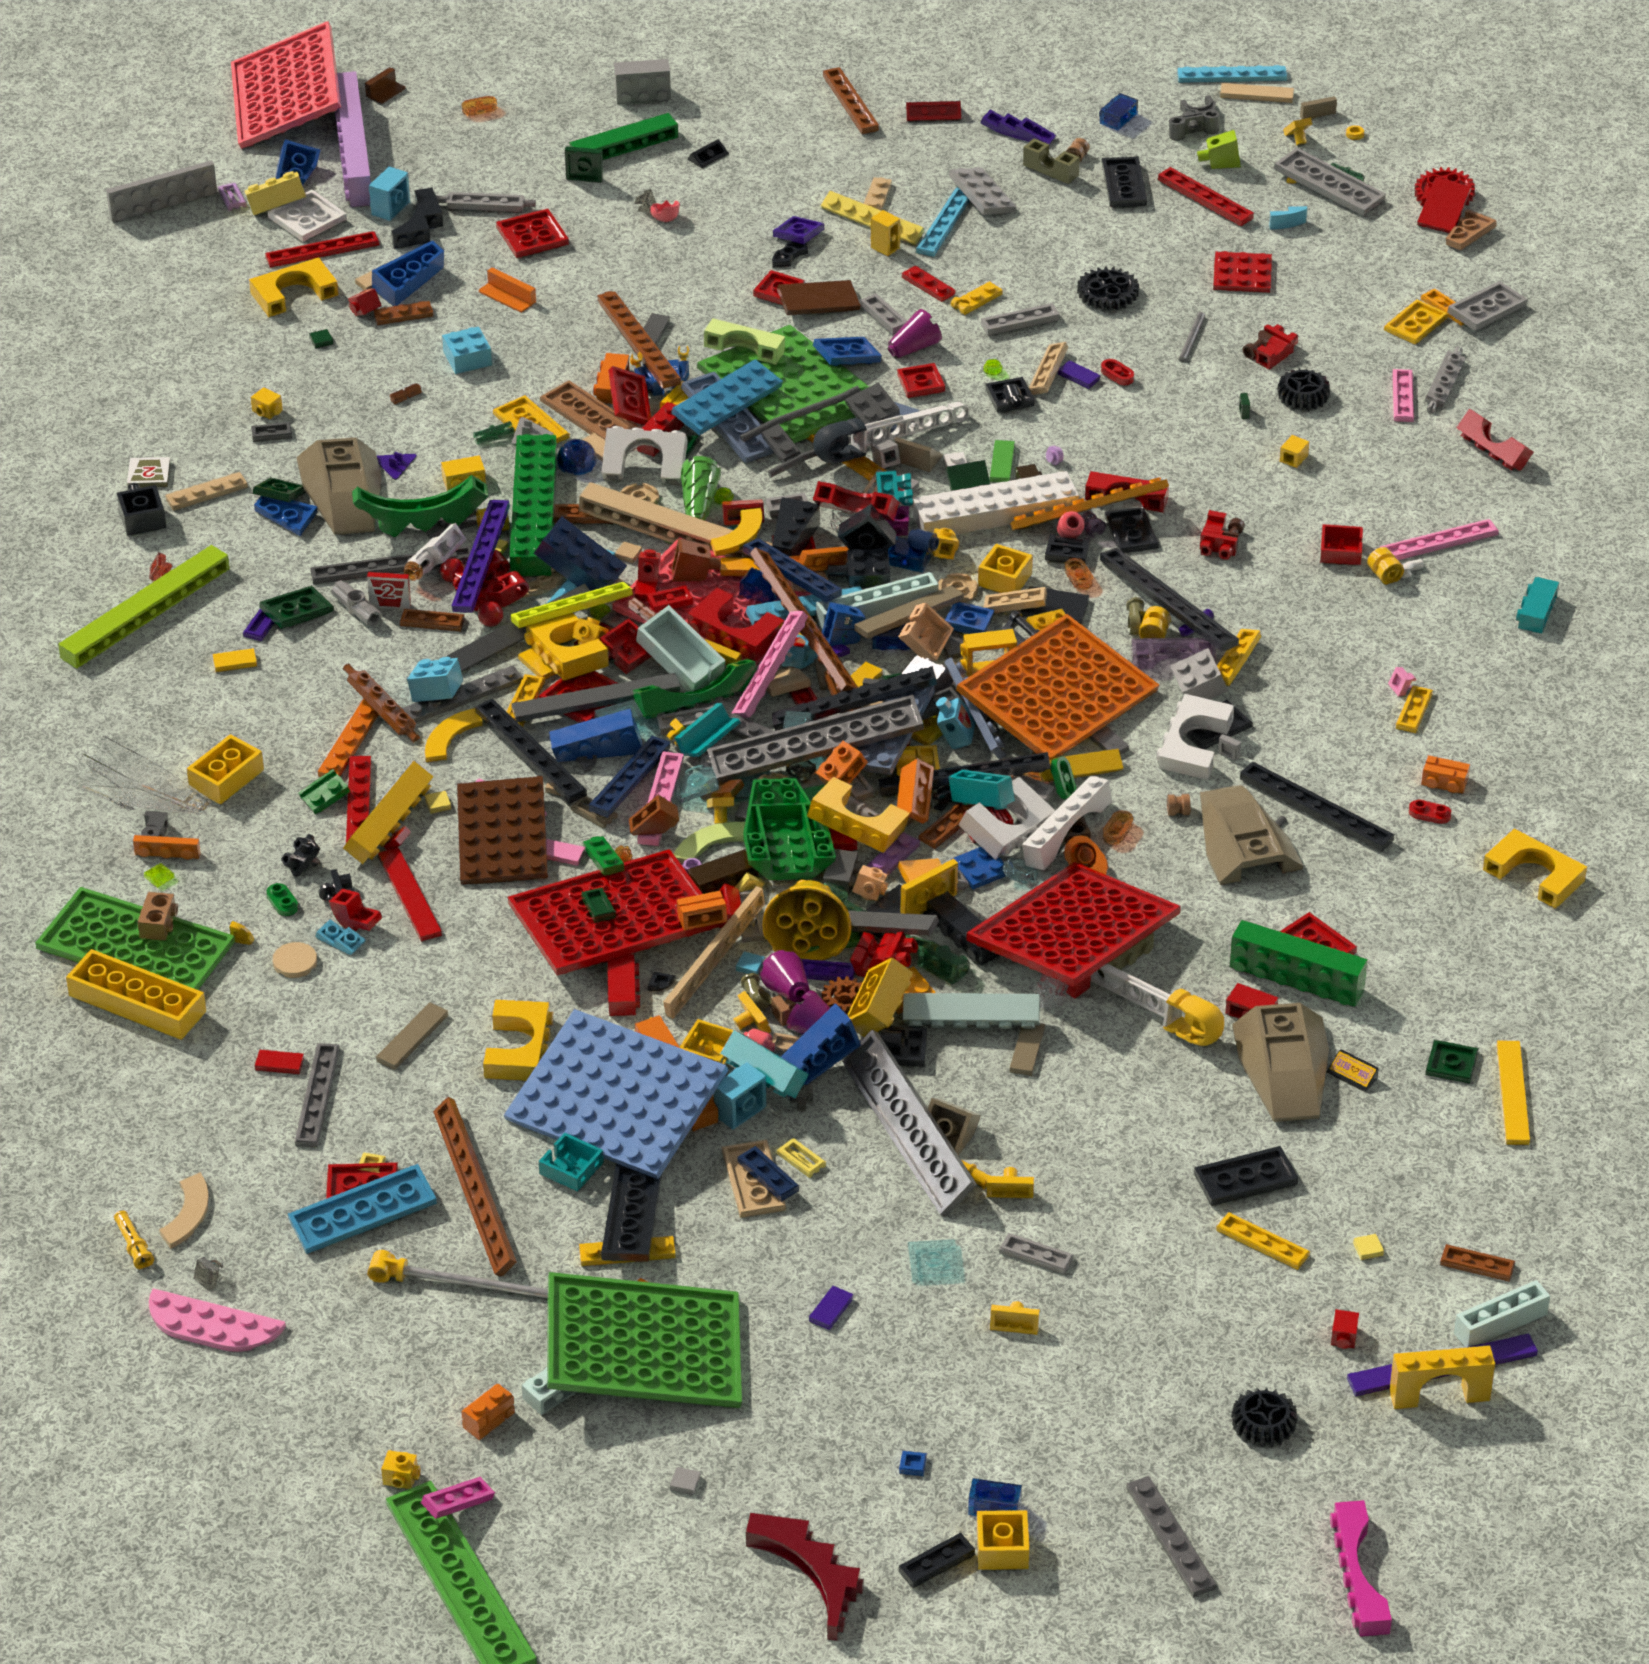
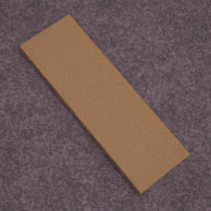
[540,380,640,440]

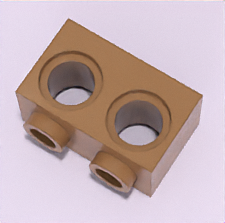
[137,892,178,940]

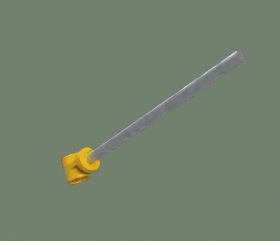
[367,1250,548,1299]

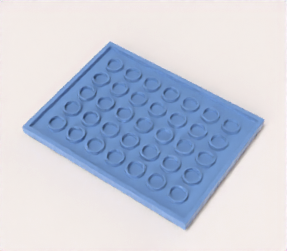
[504,1009,728,1179]

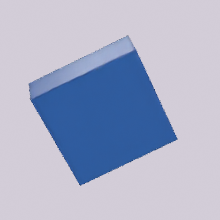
[899,1451,927,1477]

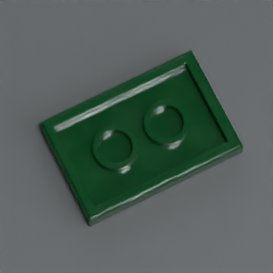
[259,585,334,629]

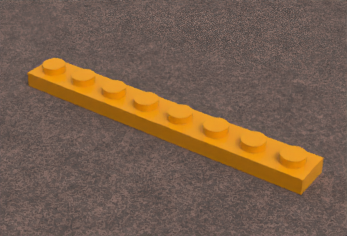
[1010,477,1169,531]

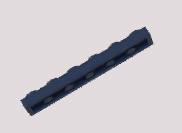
[743,538,842,603]
[589,735,671,818]

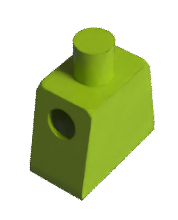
[1197,130,1241,169]

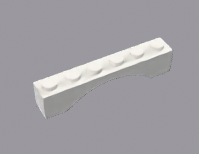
[1022,776,1112,870]

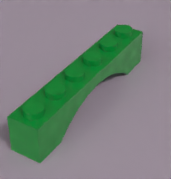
[633,659,757,719]

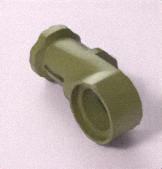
[1126,597,1145,634]
[741,973,772,1011]

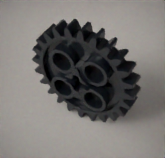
[1077,266,1139,311]

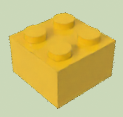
[978,544,1033,593]
[977,1510,1029,1570]

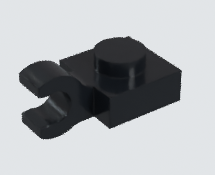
[932,785,955,810]

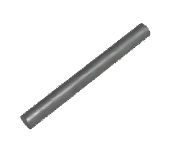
[1178,312,1205,362]

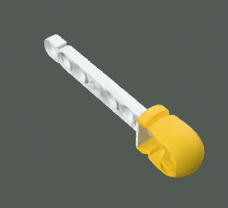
[1091,964,1225,1046]

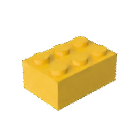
[187,734,264,805]
[847,958,913,1037]

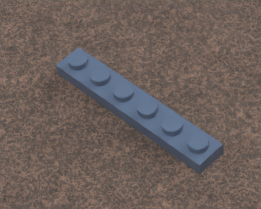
[944,657,1007,759]

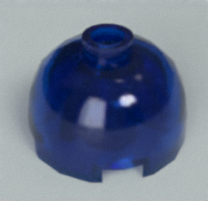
[557,439,597,475]

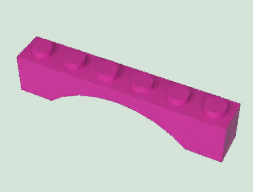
[1330,1500,1392,1637]

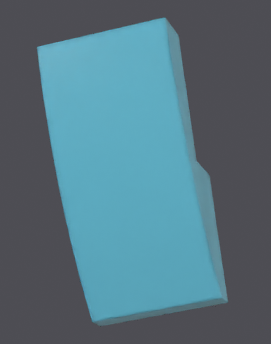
[1269,206,1307,230]
[315,919,366,955]

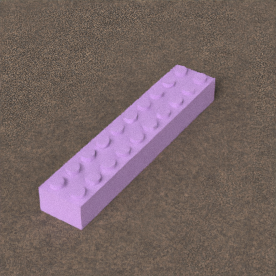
[335,71,371,207]

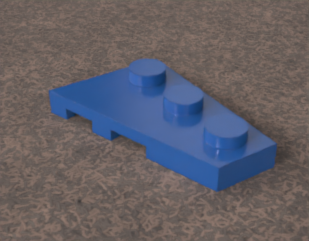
[254,496,318,536]

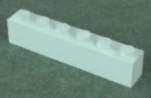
[816,572,939,629]
[903,993,1040,1029]

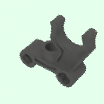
[1169,95,1220,141]

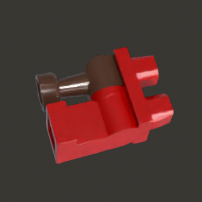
[1242,324,1298,370]
[1199,510,1245,560]

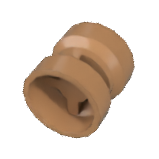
[1066,138,1090,162]
[1167,794,1191,816]

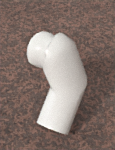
[1401,559,1423,579]

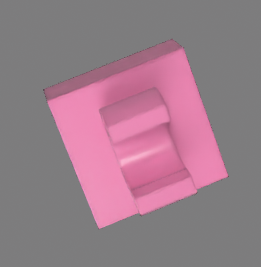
[1388,667,1416,696]

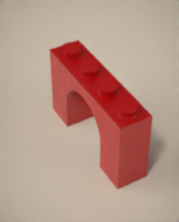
[688,587,785,662]

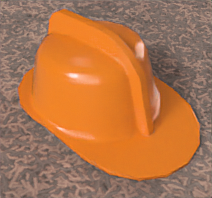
[1064,836,1108,875]

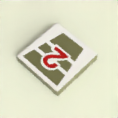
[127,457,170,488]

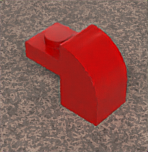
[329,889,382,932]

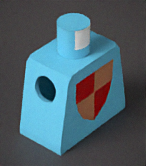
[781,635,818,669]
[936,697,976,749]

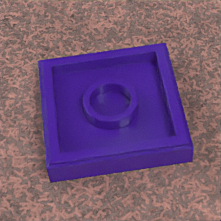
[773,216,825,244]

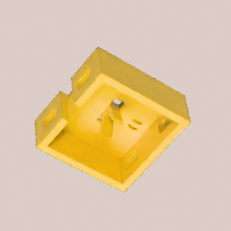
[680,1019,733,1065]

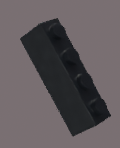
[926,891,1000,966]

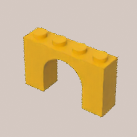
[249,257,339,317]
[524,613,609,680]
[807,777,910,853]
[1483,828,1587,909]
[483,999,553,1081]
[1389,1346,1495,1409]

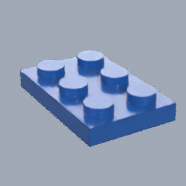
[813,337,882,366]

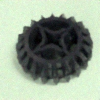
[1277,368,1330,411]
[1231,1387,1298,1448]

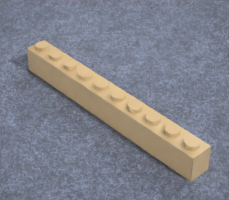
[579,482,772,558]

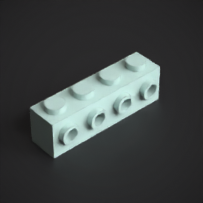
[1454,1280,1550,1347]
[522,1367,576,1415]

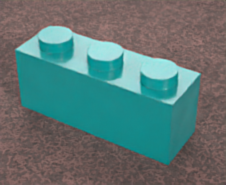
[1516,576,1559,634]
[949,770,1015,810]

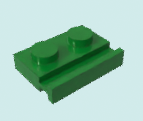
[298,769,351,814]

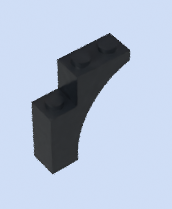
[391,187,444,249]

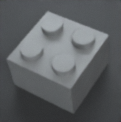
[1170,648,1228,700]

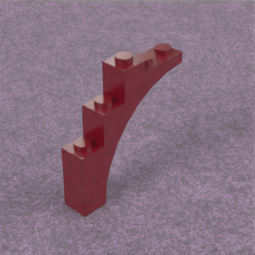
[746,1513,864,1641]

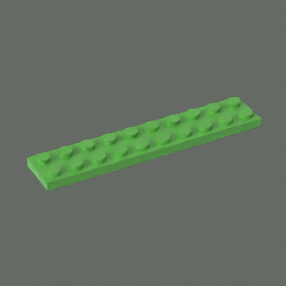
[386,1481,537,1664]

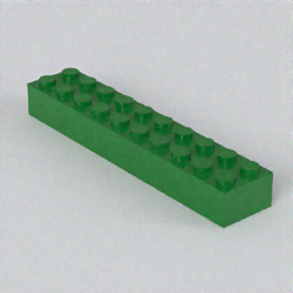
[510,434,557,576]

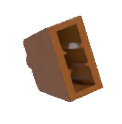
[671,539,721,582]

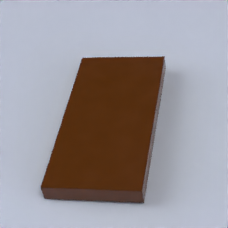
[777,280,861,315]

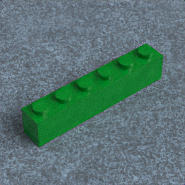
[569,113,679,160]

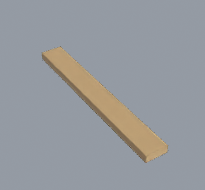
[663,886,765,1019]

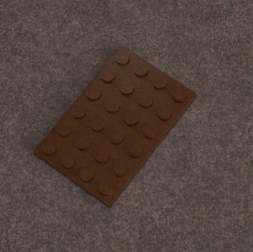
[457,776,548,885]

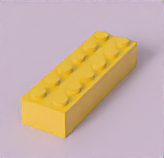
[66,949,206,1040]

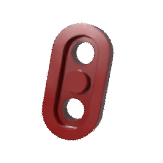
[1101,359,1134,386]
[1408,799,1452,824]

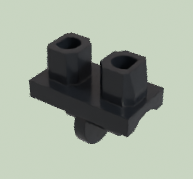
[281,834,321,877]
[318,869,355,902]

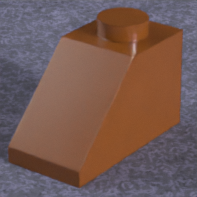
[629,794,679,836]

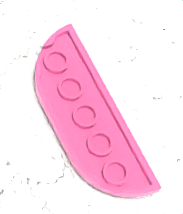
[149,1288,286,1352]

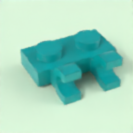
[876,471,913,507]

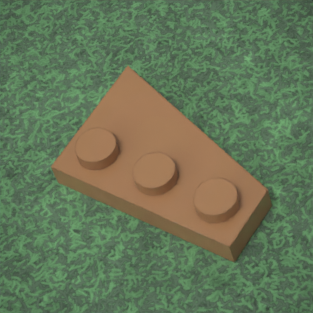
[1446,209,1497,250]

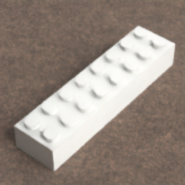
[912,471,1079,535]

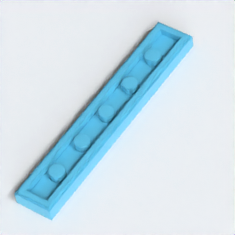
[916,188,970,257]

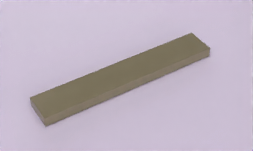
[855,586,964,639]

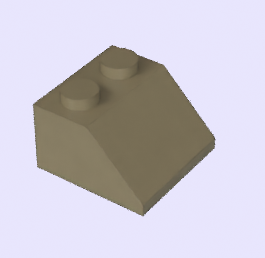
[928,1098,981,1156]

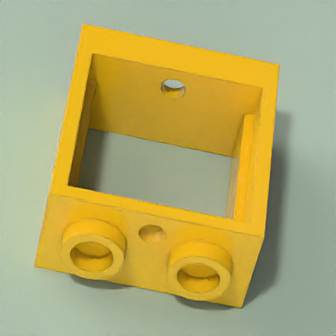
[960,629,1017,677]

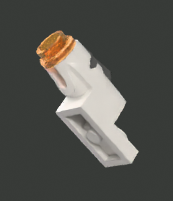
[404,523,467,581]

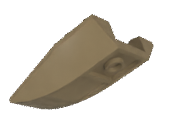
[297,437,382,535]
[1200,785,1303,885]
[1232,1003,1329,1122]

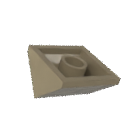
[894,437,943,472]

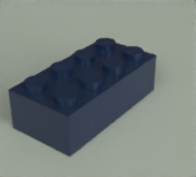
[533,517,627,591]

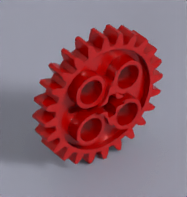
[1414,167,1475,206]

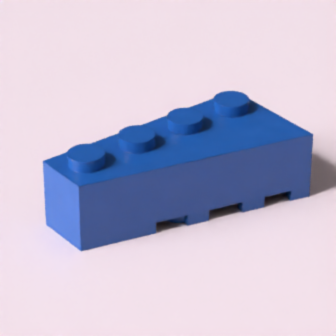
[372,240,444,306]
[549,708,643,762]
[781,1003,861,1097]

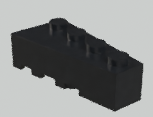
[772,497,820,556]

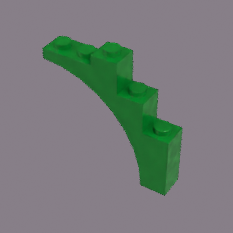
[352,475,488,537]

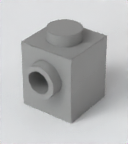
[870,438,901,469]

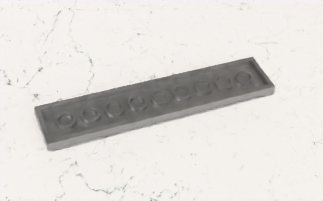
[707,695,924,784]
[842,1030,977,1216]

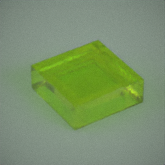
[143,863,175,888]

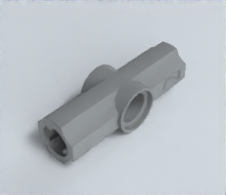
[331,580,382,627]

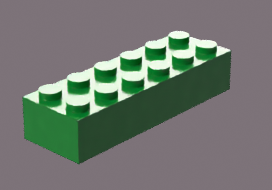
[1230,920,1368,1007]

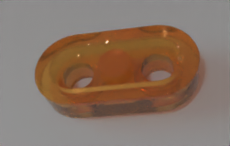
[461,96,497,116]
[1065,558,1093,590]
[1103,810,1133,844]

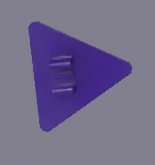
[377,452,417,480]

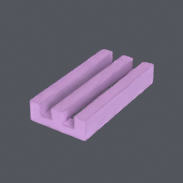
[218,183,247,211]

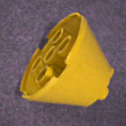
[762,880,852,961]

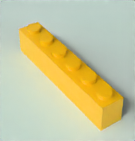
[343,761,434,864]

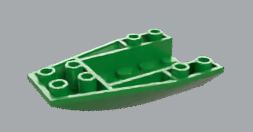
[743,778,836,880]

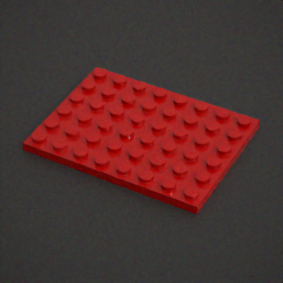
[508,849,722,976]
[966,862,1181,987]

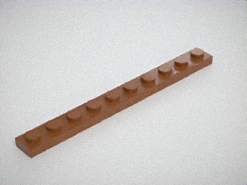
[597,291,681,389]
[750,547,858,692]
[433,1097,517,1277]

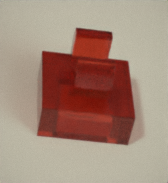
[149,552,173,581]

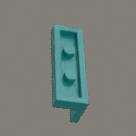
[674,703,741,757]

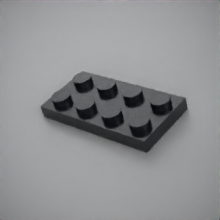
[1102,156,1147,207]
[1194,1146,1299,1206]

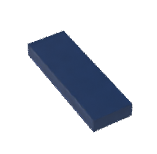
[737,1146,799,1202]

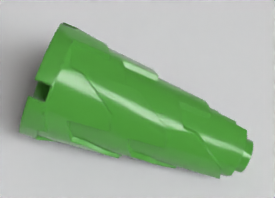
[681,456,721,521]

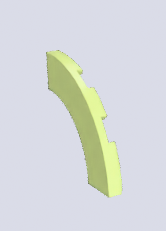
[674,822,745,863]

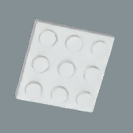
[268,190,347,242]

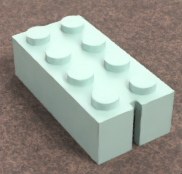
[636,605,725,692]

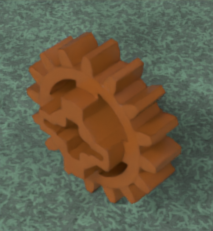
[822,976,863,1015]

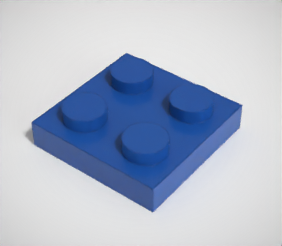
[945,602,994,634]
[950,847,1010,890]

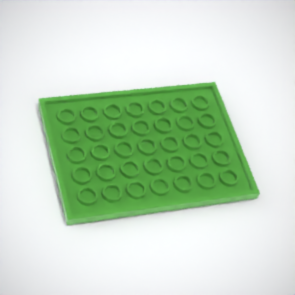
[697,325,869,443]
[547,1272,742,1408]

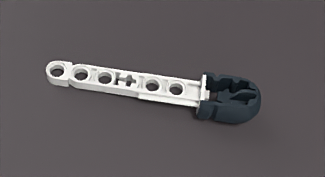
[813,402,969,464]

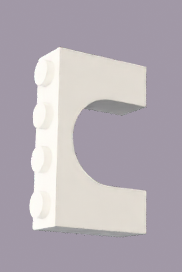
[601,426,688,485]
[1156,694,1234,780]
[959,777,1055,860]

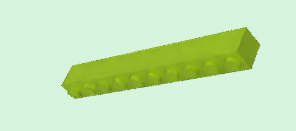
[58,544,230,669]

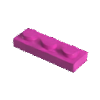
[421,1476,495,1519]

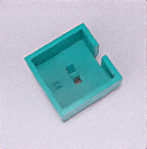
[538,1132,604,1192]

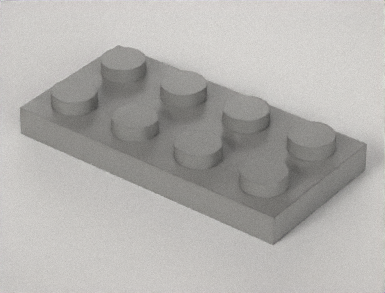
[949,167,1016,215]
[1447,281,1528,331]

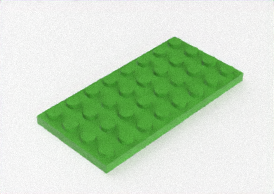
[35,887,235,990]

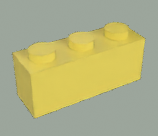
[245,171,306,215]

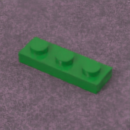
[583,836,625,876]

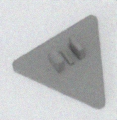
[512,417,553,446]

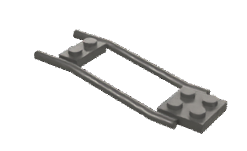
[740,382,900,478]

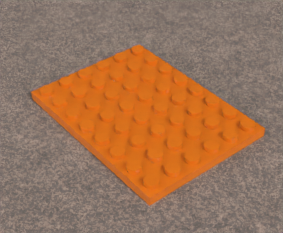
[956,614,1159,760]

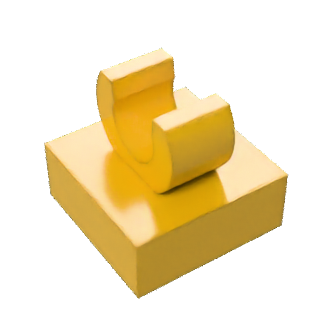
[667,718,686,747]

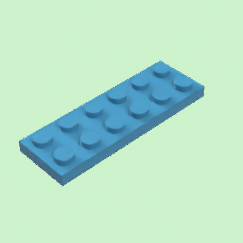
[672,359,783,436]
[288,1164,437,1254]

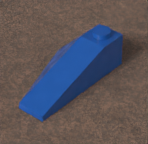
[275,139,320,186]

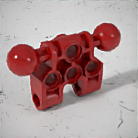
[440,550,529,627]

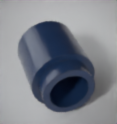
[907,529,939,553]

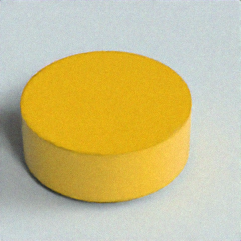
[1346,125,1364,140]

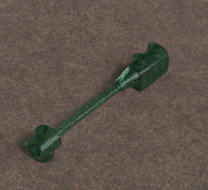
[823,882,970,985]

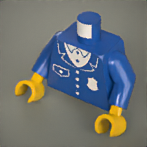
[630,346,689,398]

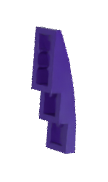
[980,109,1056,145]

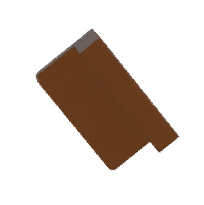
[365,67,406,104]

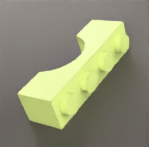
[704,318,785,364]

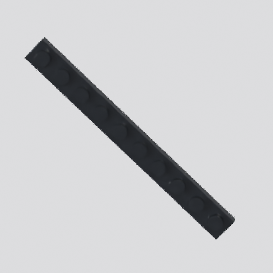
[1100,547,1239,652]

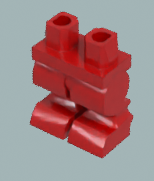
[850,932,918,978]

